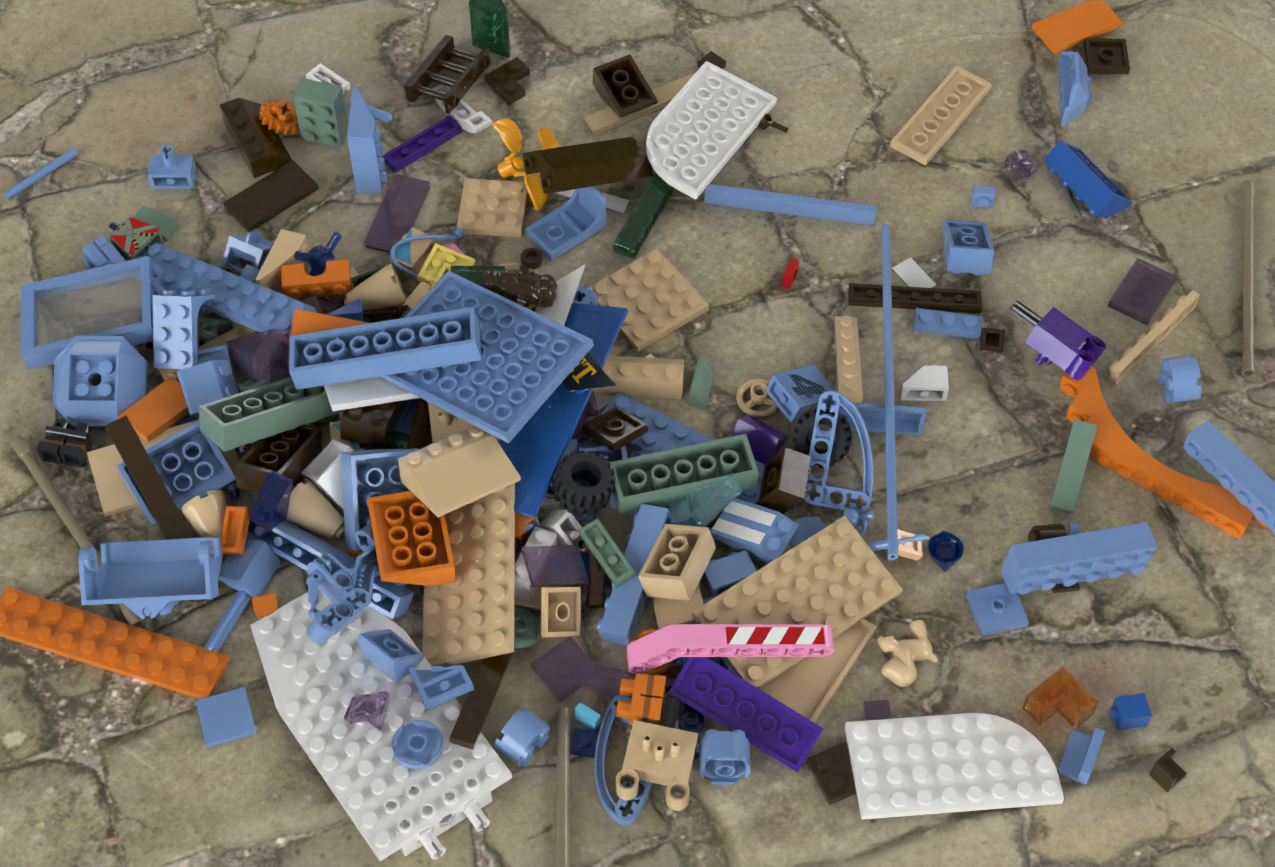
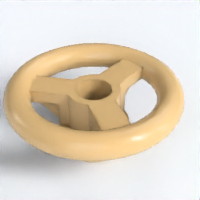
[736,379,779,418]

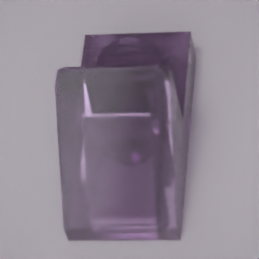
[343,691,390,731]

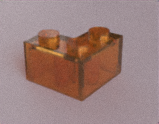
[1022,666,1099,729]

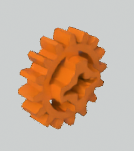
[259,99,300,135]

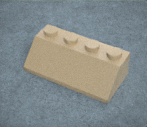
[592,356,684,399]

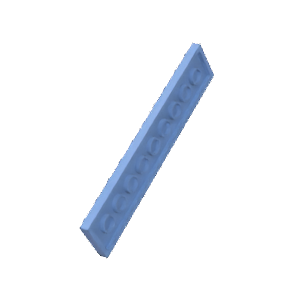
[133,242,317,345]

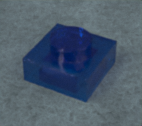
[570,727,599,758]

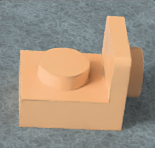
[884,529,923,561]

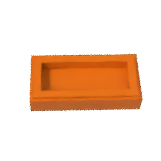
[221,506,252,555]

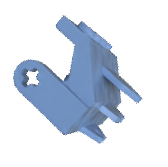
[78,536,222,619]

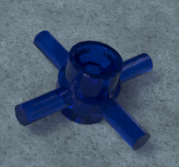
[294,232,342,276]

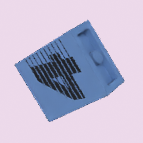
[765,364,836,423]

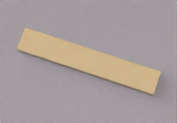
[585,73,694,135]

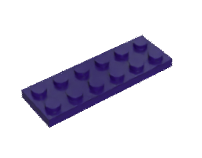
[668,657,824,772]

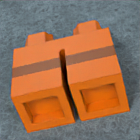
[616,673,666,725]

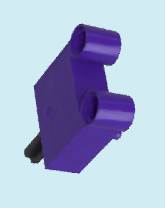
[1010,300,1106,380]

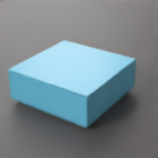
[575,703,601,733]

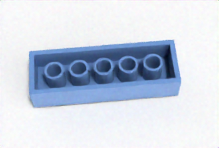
[1001,522,1158,594]

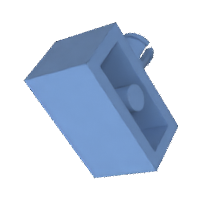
[147,144,197,189]

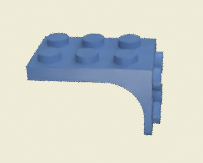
[525,186,607,261]
[153,288,215,369]

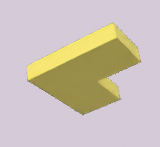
[417,243,476,285]

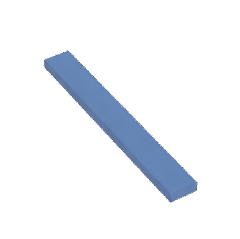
[704,184,877,226]

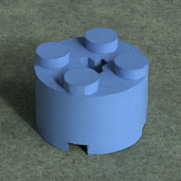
[1159,355,1202,403]
[494,706,550,768]
[698,729,751,785]

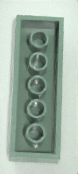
[199,377,344,451]
[610,434,759,517]

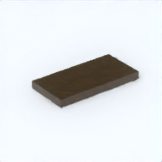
[223,160,319,232]

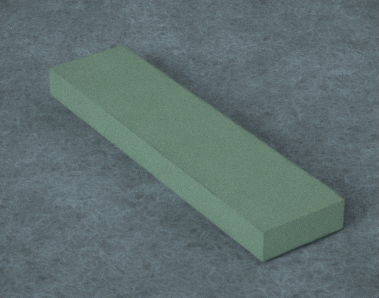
[1050,419,1097,514]

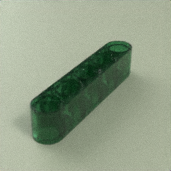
[613,173,674,259]

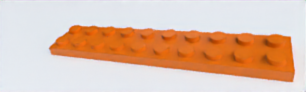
[0,587,230,699]

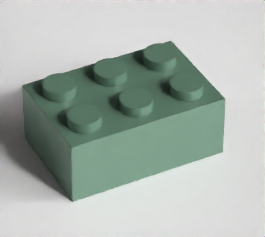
[293,78,348,147]

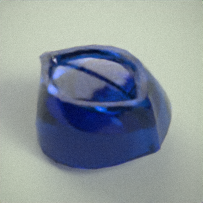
[928,531,964,572]

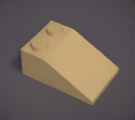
[255,229,313,294]

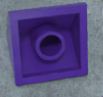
[731,415,789,465]

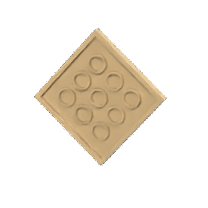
[588,248,709,352]

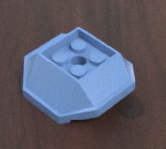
[53,336,148,428]

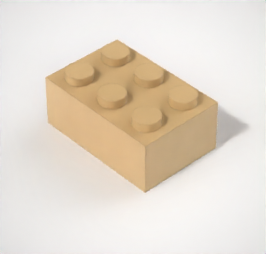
[638,524,716,601]

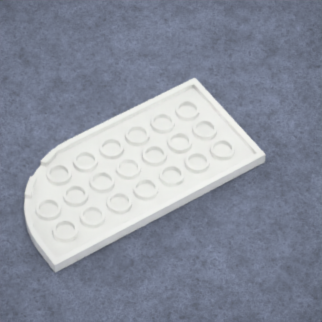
[646,61,777,200]
[844,713,1064,820]

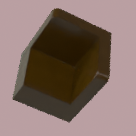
[1149,748,1187,793]

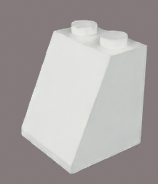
[301,439,353,513]

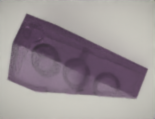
[226,329,291,382]

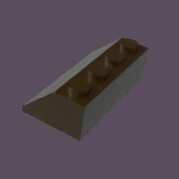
[220,98,292,178]

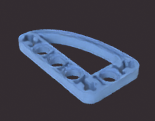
[804,390,873,513]
[594,695,679,826]

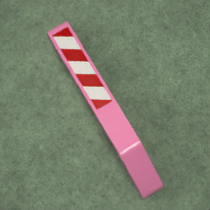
[627,624,834,674]

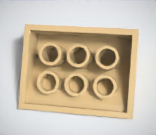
[398,426,521,517]

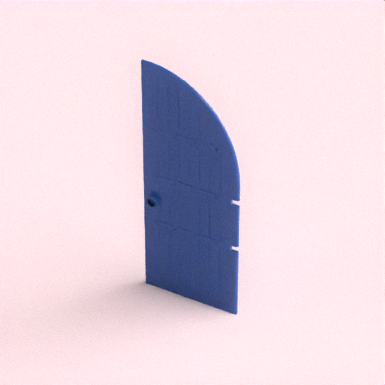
[498,303,628,518]

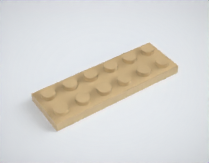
[890,66,992,166]

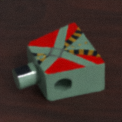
[108,217,164,261]

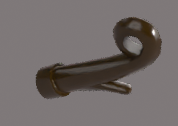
[574,535,607,609]

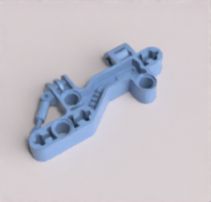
[306,523,407,643]

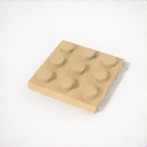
[457,178,528,238]

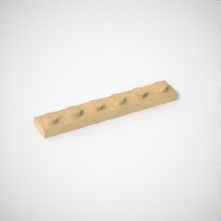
[1108,290,1200,386]
[834,316,863,403]

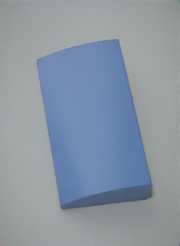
[830,400,927,436]

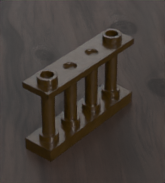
[404,35,491,114]

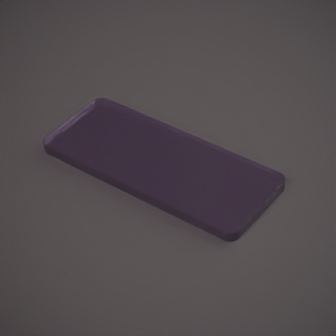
[364,175,430,253]

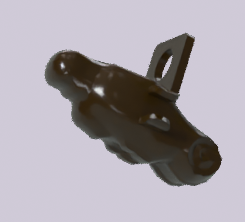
[482,265,558,308]

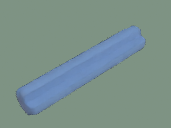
[204,591,251,652]

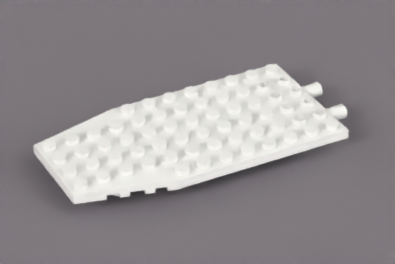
[250,588,512,861]

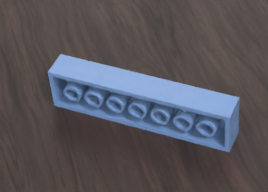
[289,307,481,390]

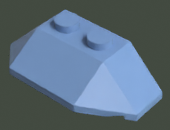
[1058,51,1092,127]

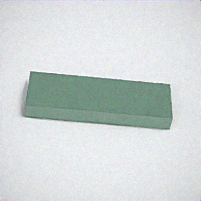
[578,518,637,588]

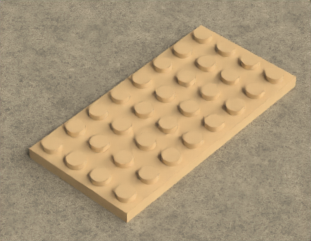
[422,483,515,667]
[692,516,903,688]

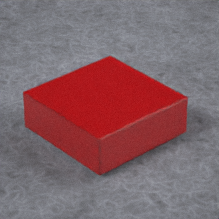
[782,258,799,289]

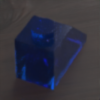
[250,470,293,531]

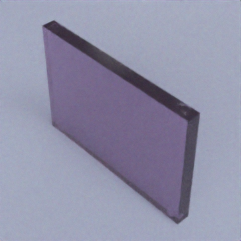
[521,545,589,587]

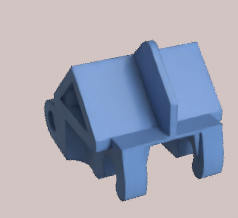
[220,231,274,273]

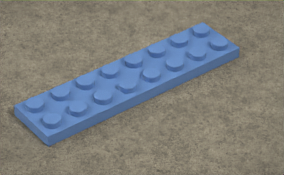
[601,391,764,505]

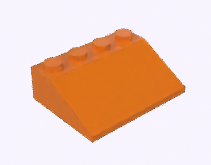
[367,491,456,586]

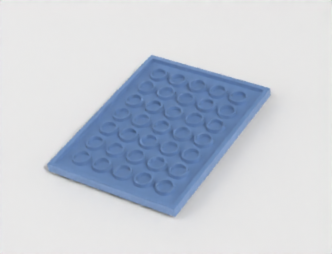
[379,271,594,443]

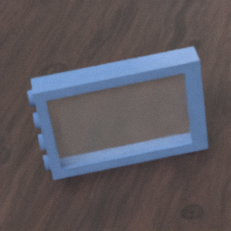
[20,256,160,369]

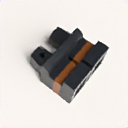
[36,419,92,468]

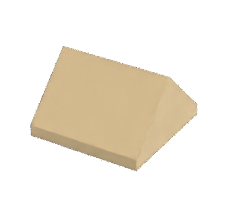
[541,587,581,637]

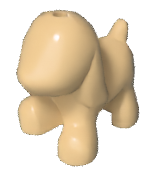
[877,620,938,687]

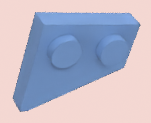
[408,665,474,710]

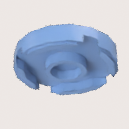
[392,720,444,769]

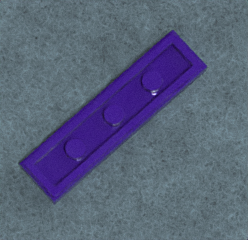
[382,116,462,173]

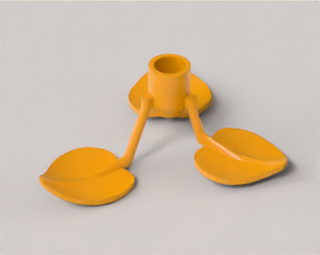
[492,118,561,212]

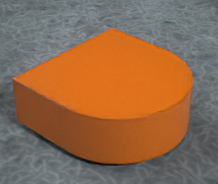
[252,593,279,619]

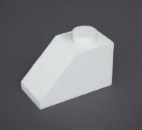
[900,364,949,401]
[540,510,586,554]

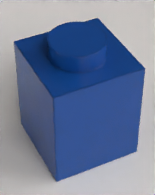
[1109,693,1152,730]

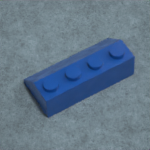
[1044,140,1133,218]

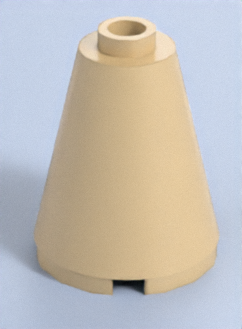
[344,263,407,310]
[279,478,345,540]
[181,490,228,559]

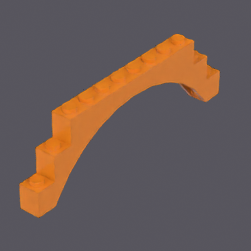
[1059,366,1270,539]

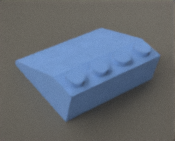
[347,87,387,193]
[117,421,236,527]
[341,448,419,551]

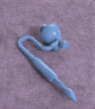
[835,508,930,551]

